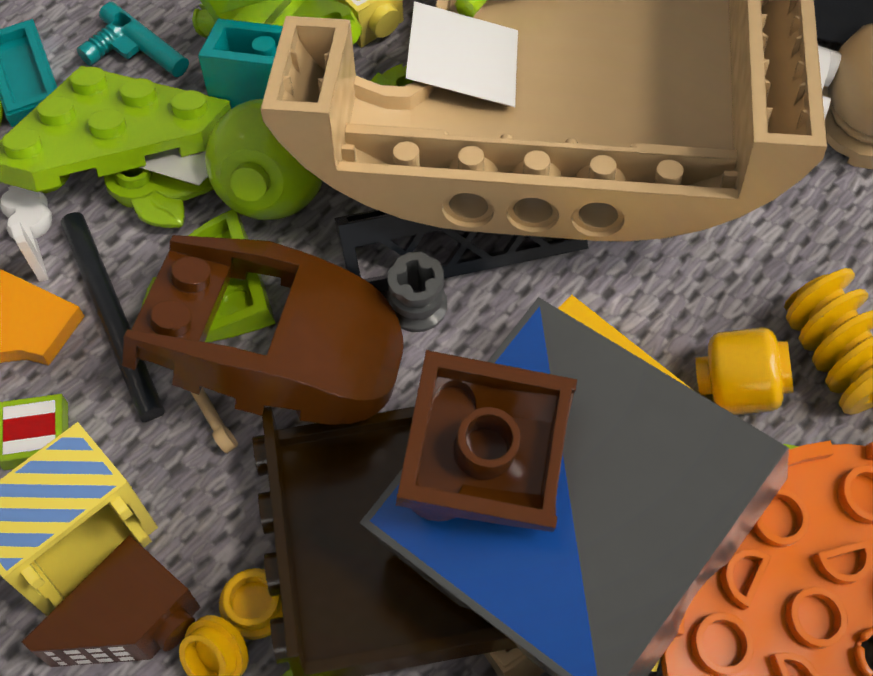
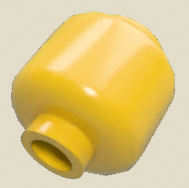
[695,327,794,415]

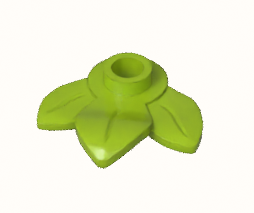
[104,168,214,228]

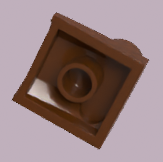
[396,350,577,532]

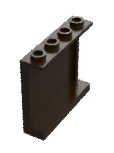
[252,406,518,676]

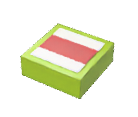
[0,394,68,470]

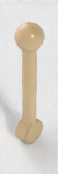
[191,387,238,454]

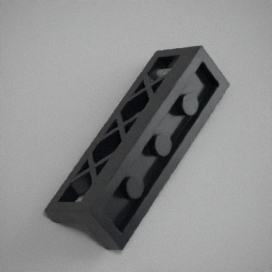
[334,210,589,292]

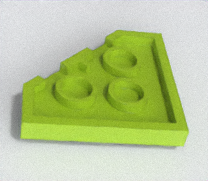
[0,66,231,192]

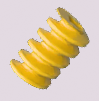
[784,268,873,415]

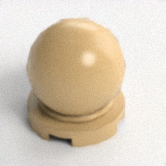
[822,23,873,169]

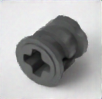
[387,252,447,332]

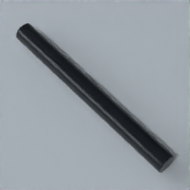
[61,212,165,422]

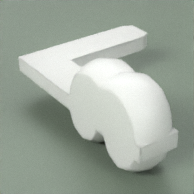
[0,186,52,282]

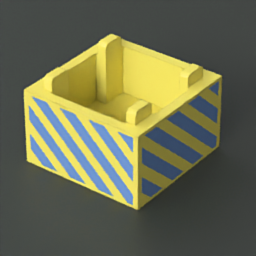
[0,422,158,616]

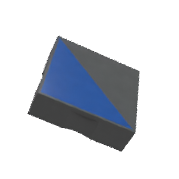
[360,297,789,676]

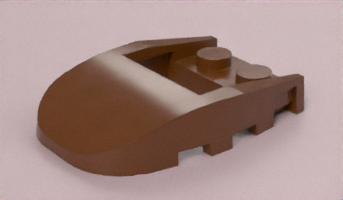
[122,235,404,425]

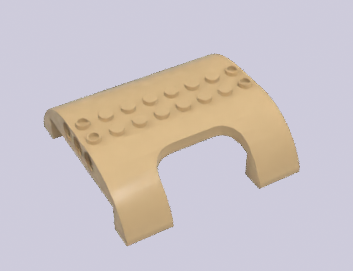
[261,0,827,242]

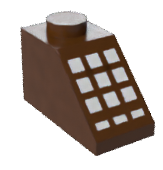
[21,535,201,667]

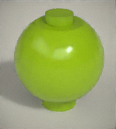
[205,99,323,220]

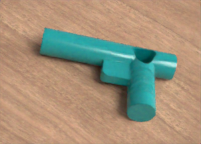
[76,1,189,77]

